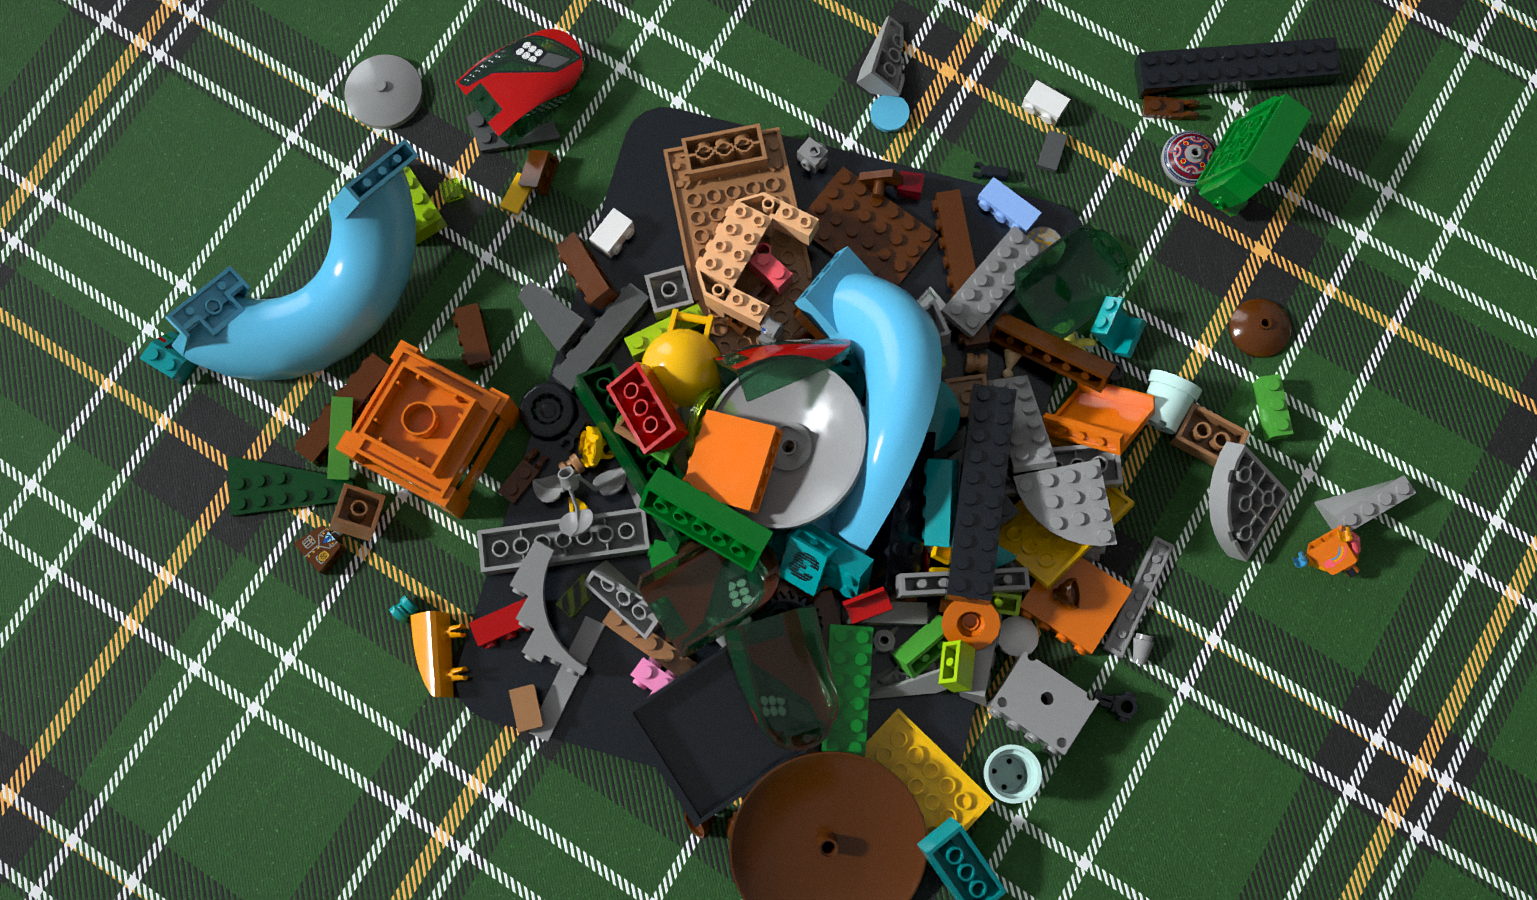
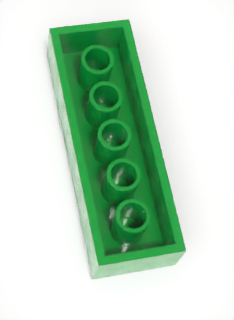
[638,467,773,572]
[820,624,874,757]

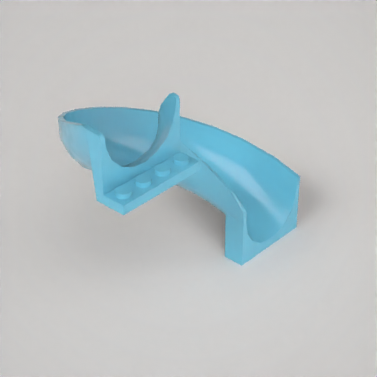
[165,139,418,381]
[795,246,943,554]

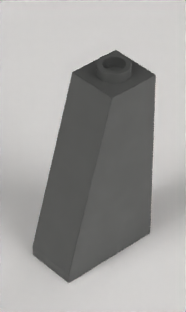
[518,281,590,357]

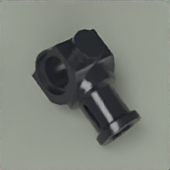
[1092,688,1137,724]

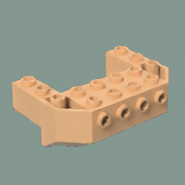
[695,192,819,331]

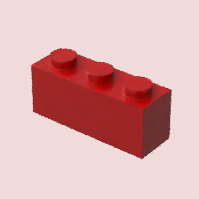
[469,598,534,649]

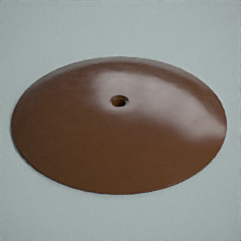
[729,751,927,900]

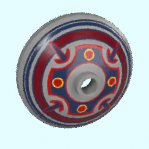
[1161,131,1217,187]

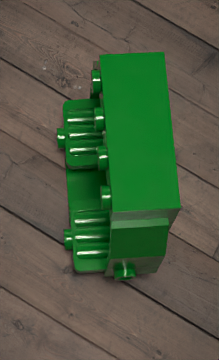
[1194,93,1312,217]

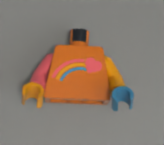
[1292,524,1361,577]

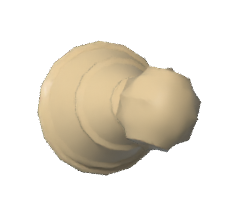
[1002,349,1022,378]

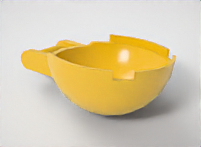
[642,308,724,407]

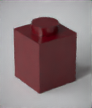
[894,170,925,200]

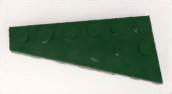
[228,456,355,517]

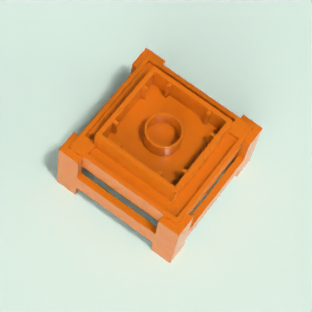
[335,340,520,519]

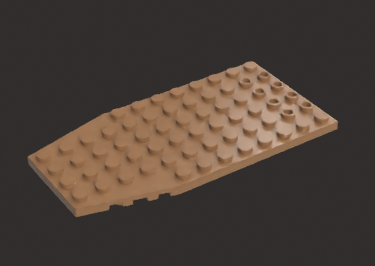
[663,123,812,369]

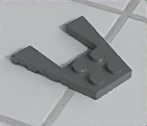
[466,98,561,154]

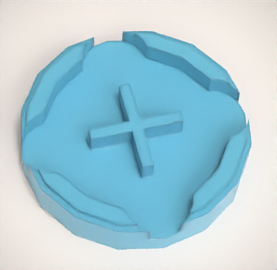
[870,95,910,133]

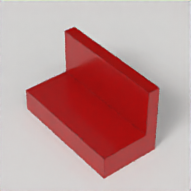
[842,586,894,625]

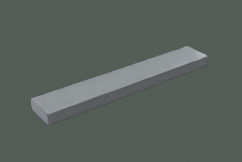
[1102,536,1174,658]
[529,616,606,742]

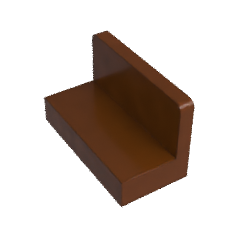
[518,150,559,196]

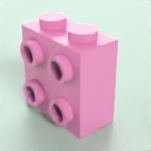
[631,657,678,694]

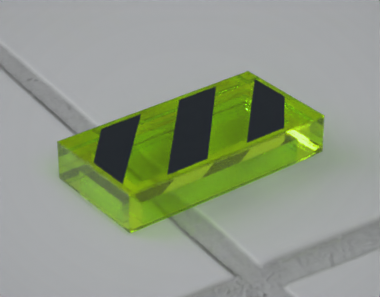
[555,573,594,619]

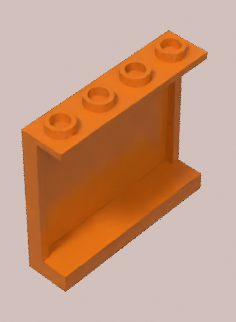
[1042,382,1155,456]
[682,409,783,515]
[1019,557,1132,656]

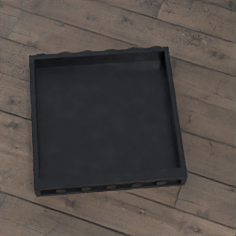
[623,641,807,828]

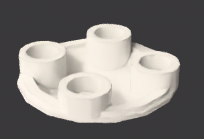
[998,616,1039,657]

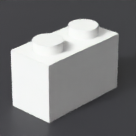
[1021,80,1070,126]
[589,208,635,259]

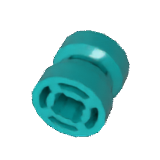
[389,595,419,625]

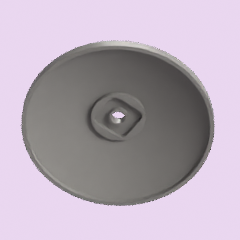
[712,359,867,530]

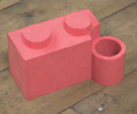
[749,242,793,296]

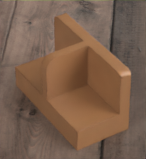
[509,684,544,733]

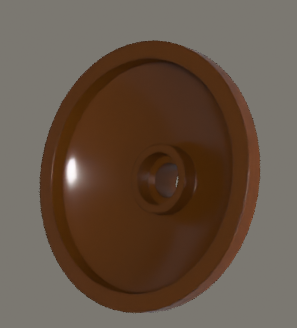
[1229,299,1291,358]

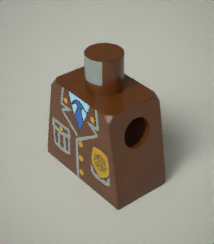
[294,525,347,575]

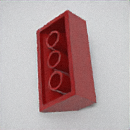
[606,361,689,455]

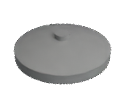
[344,55,424,130]

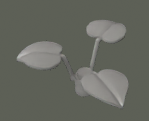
[532,466,627,537]

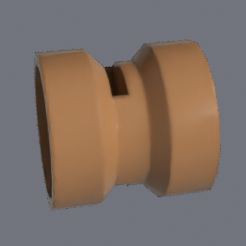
[965,353,988,374]
[557,453,586,474]

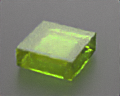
[438,177,464,203]

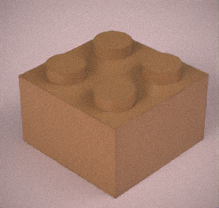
[329,483,386,542]

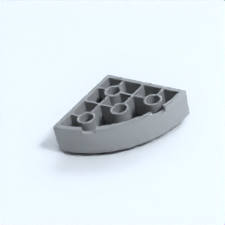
[1208,441,1291,562]
[1012,459,1117,546]

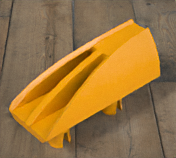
[411,611,468,698]

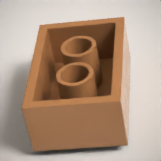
[1169,402,1250,467]

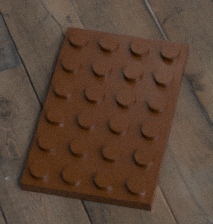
[806,166,938,286]

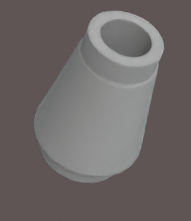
[1133,633,1155,665]

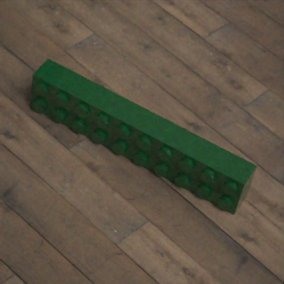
[574,362,700,554]

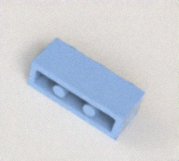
[977,177,1042,235]

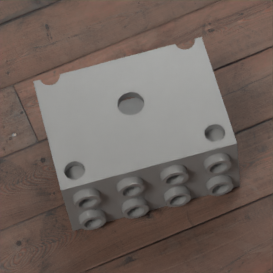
[985,651,1099,756]

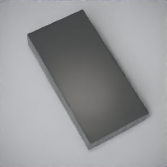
[1037,130,1068,173]

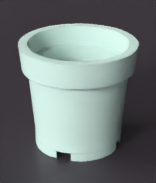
[1146,370,1202,435]
[984,745,1042,804]

